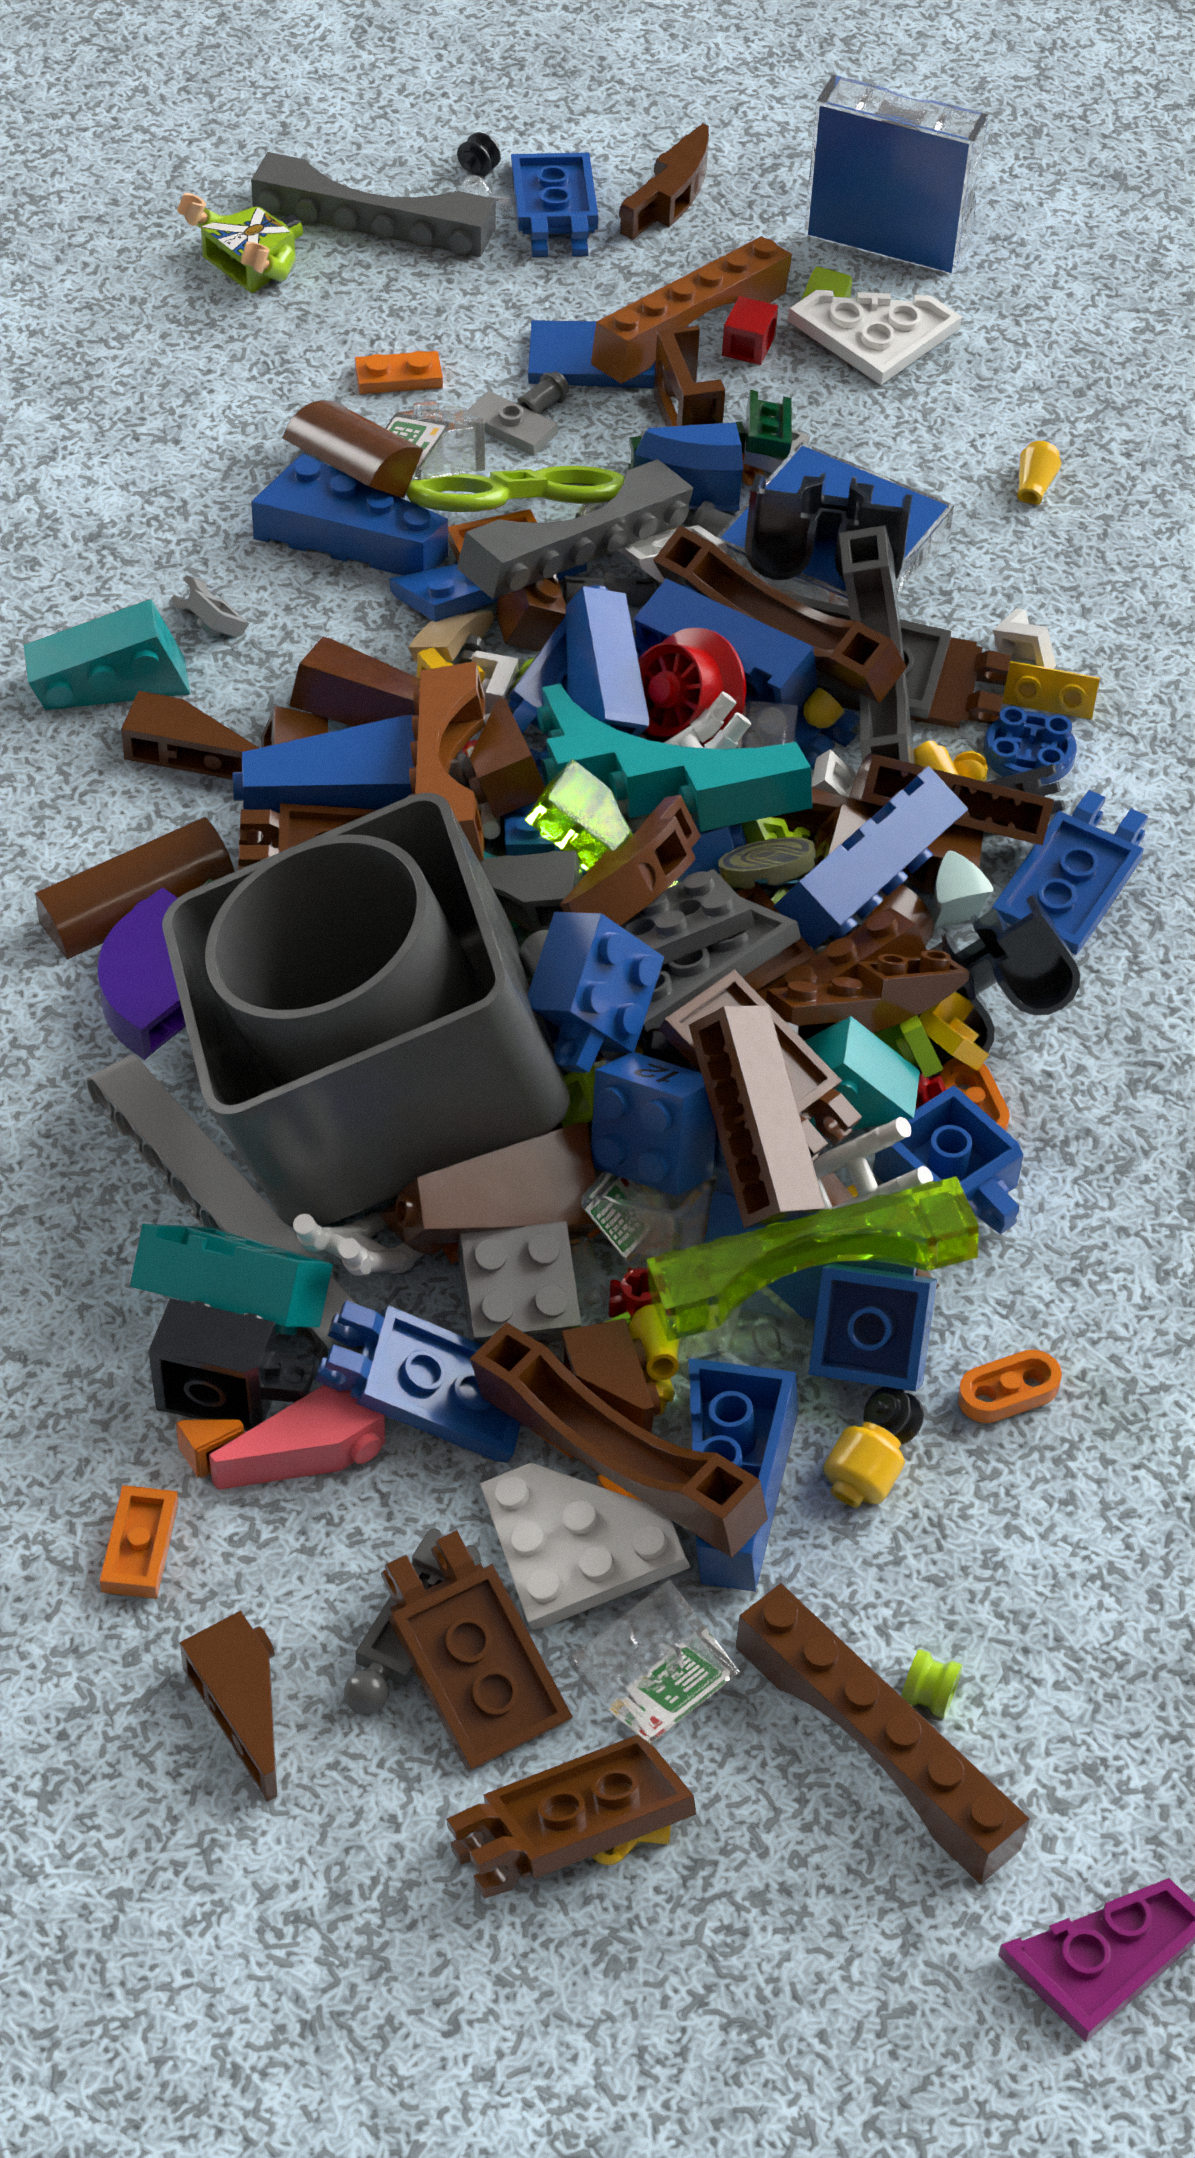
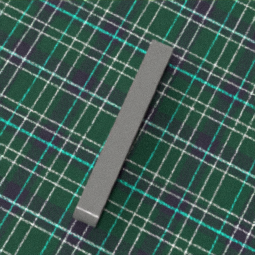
[86,1054,363,1361]

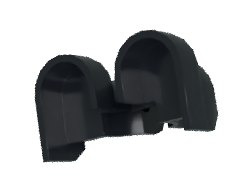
[745,473,913,582]
[917,895,1080,1066]

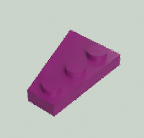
[998,1878,1195,2042]

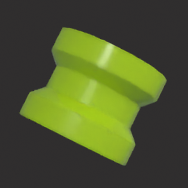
[901,1648,963,1719]

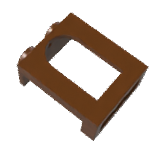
[654,326,726,427]

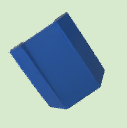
[633,422,743,512]

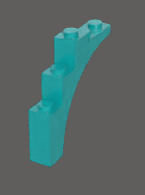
[537,684,813,832]

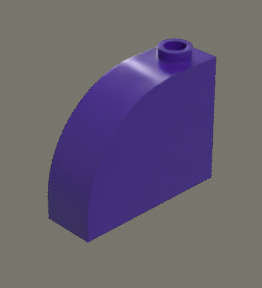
[97,887,186,1060]

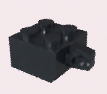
[148,1298,314,1431]

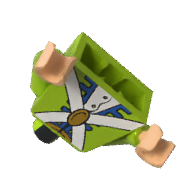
[177,193,303,294]

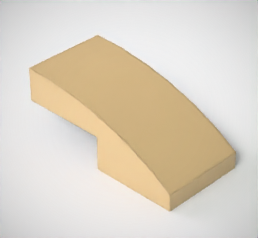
[408,611,495,661]

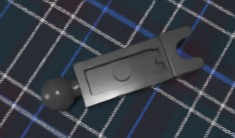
[344,1528,481,1715]

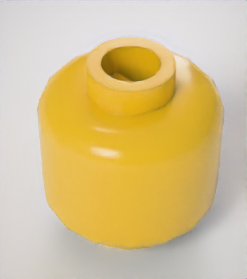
[823,1422,905,1508]

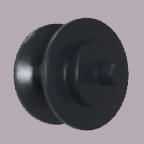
[457,132,501,177]
[863,1387,924,1445]

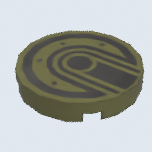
[718,837,817,889]

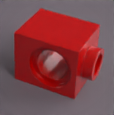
[722,296,778,365]

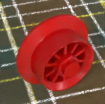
[638,628,746,748]

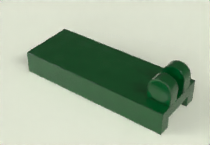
[746,390,792,460]

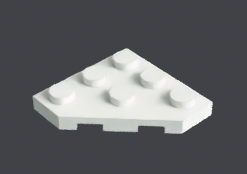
[787,290,962,385]
[480,1462,690,1630]

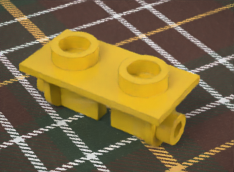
[1002,661,1100,720]

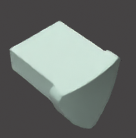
[928,850,993,928]

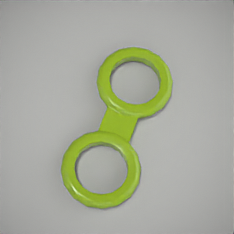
[406,466,625,512]

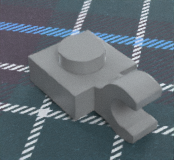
[171,575,249,637]

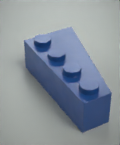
[633,579,818,732]
[688,1358,799,1592]

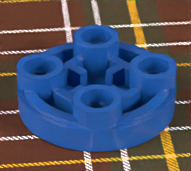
[983,706,1077,785]

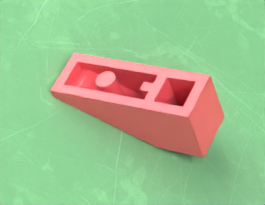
[209,1385,385,1490]

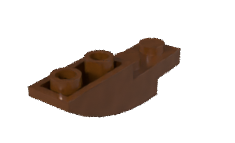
[619,123,709,240]
[560,794,701,926]
[766,950,970,1033]

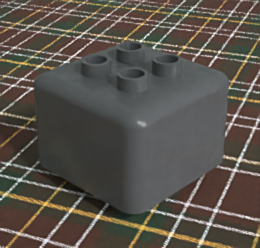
[162,793,570,1227]

